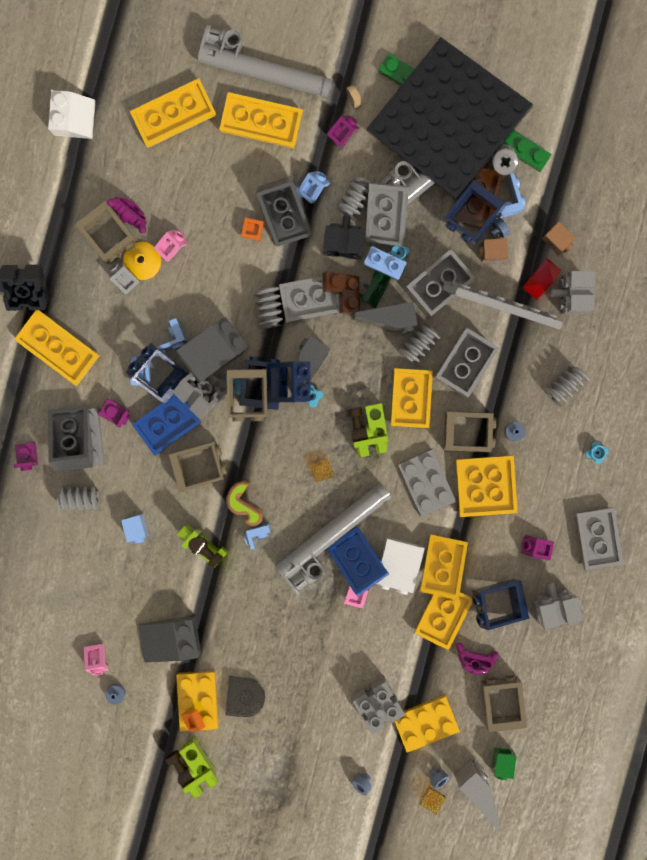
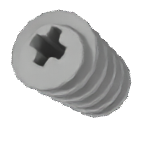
[491,144,518,175]
[337,176,371,221]
[255,287,283,328]
[399,324,441,365]
[546,365,589,407]
[57,486,100,510]

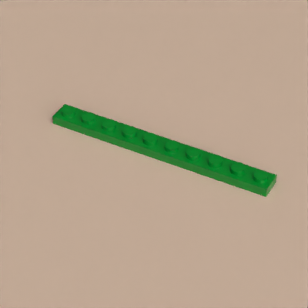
[378,53,552,172]

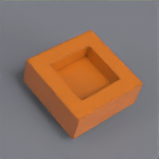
[241,218,264,241]
[181,710,206,732]

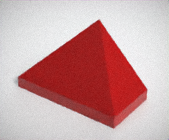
[522,258,561,300]

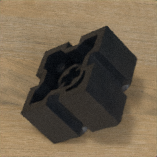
[323,215,365,260]
[0,264,49,311]

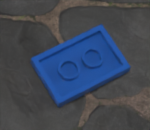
[132,394,202,456]
[327,527,389,596]

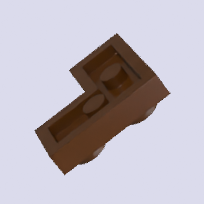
[322,271,360,315]

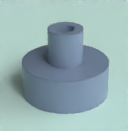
[490,218,510,238]
[504,422,525,441]
[105,684,126,705]
[430,768,450,790]
[352,774,372,795]

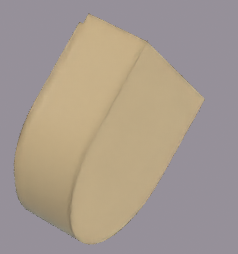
[346,85,361,109]

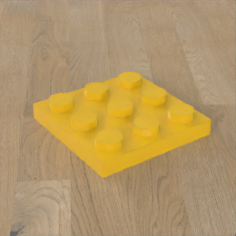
[455,455,518,517]

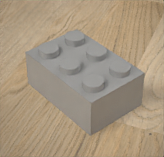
[404,249,476,318]
[433,327,499,398]

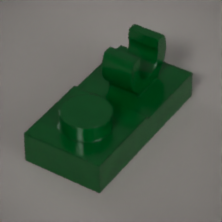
[359,271,392,308]

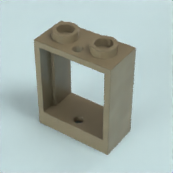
[75,200,138,264]
[227,370,268,421]
[443,412,496,452]
[169,442,227,492]
[480,675,527,732]

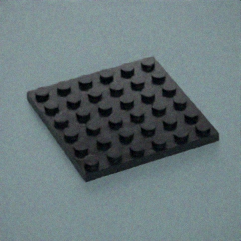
[366,37,533,200]

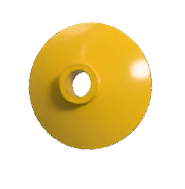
[123,242,161,280]

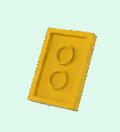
[390,368,433,428]
[420,534,468,600]
[414,591,473,650]
[176,671,219,731]
[395,695,460,753]

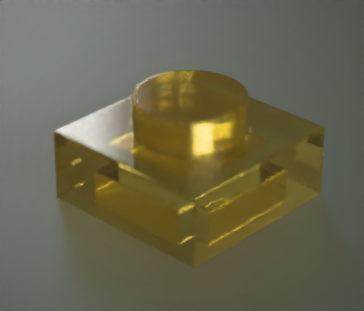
[310,458,334,483]
[420,786,446,815]

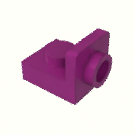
[327,115,359,147]
[98,397,130,428]
[14,442,38,471]
[521,535,555,560]

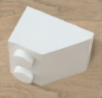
[48,90,96,139]

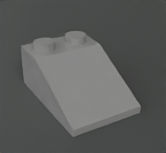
[454,759,502,831]

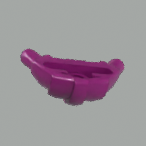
[106,197,147,233]
[455,642,499,675]

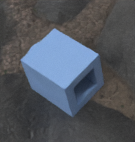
[121,514,149,544]

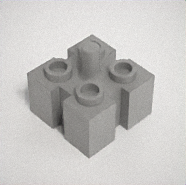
[550,271,595,315]
[172,373,227,420]
[531,583,583,630]
[352,676,405,735]

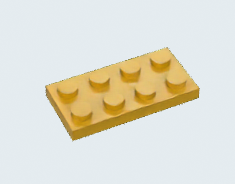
[130,78,216,148]
[219,92,303,149]
[14,310,100,386]

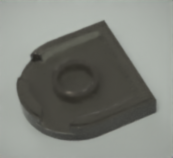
[225,676,265,717]

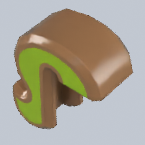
[226,480,263,526]

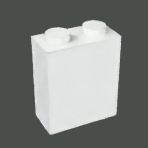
[376,537,425,595]

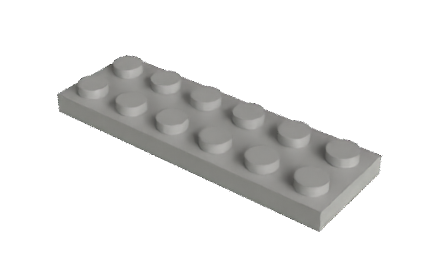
[442,281,563,330]

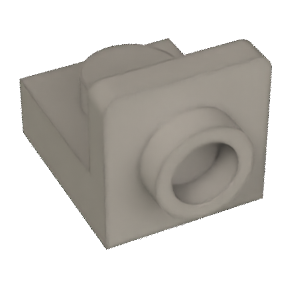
[108,261,140,295]

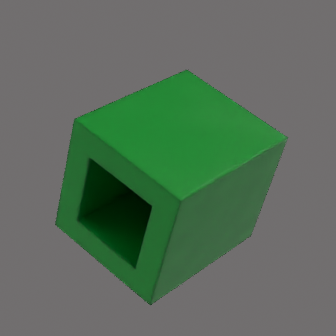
[491,747,517,780]

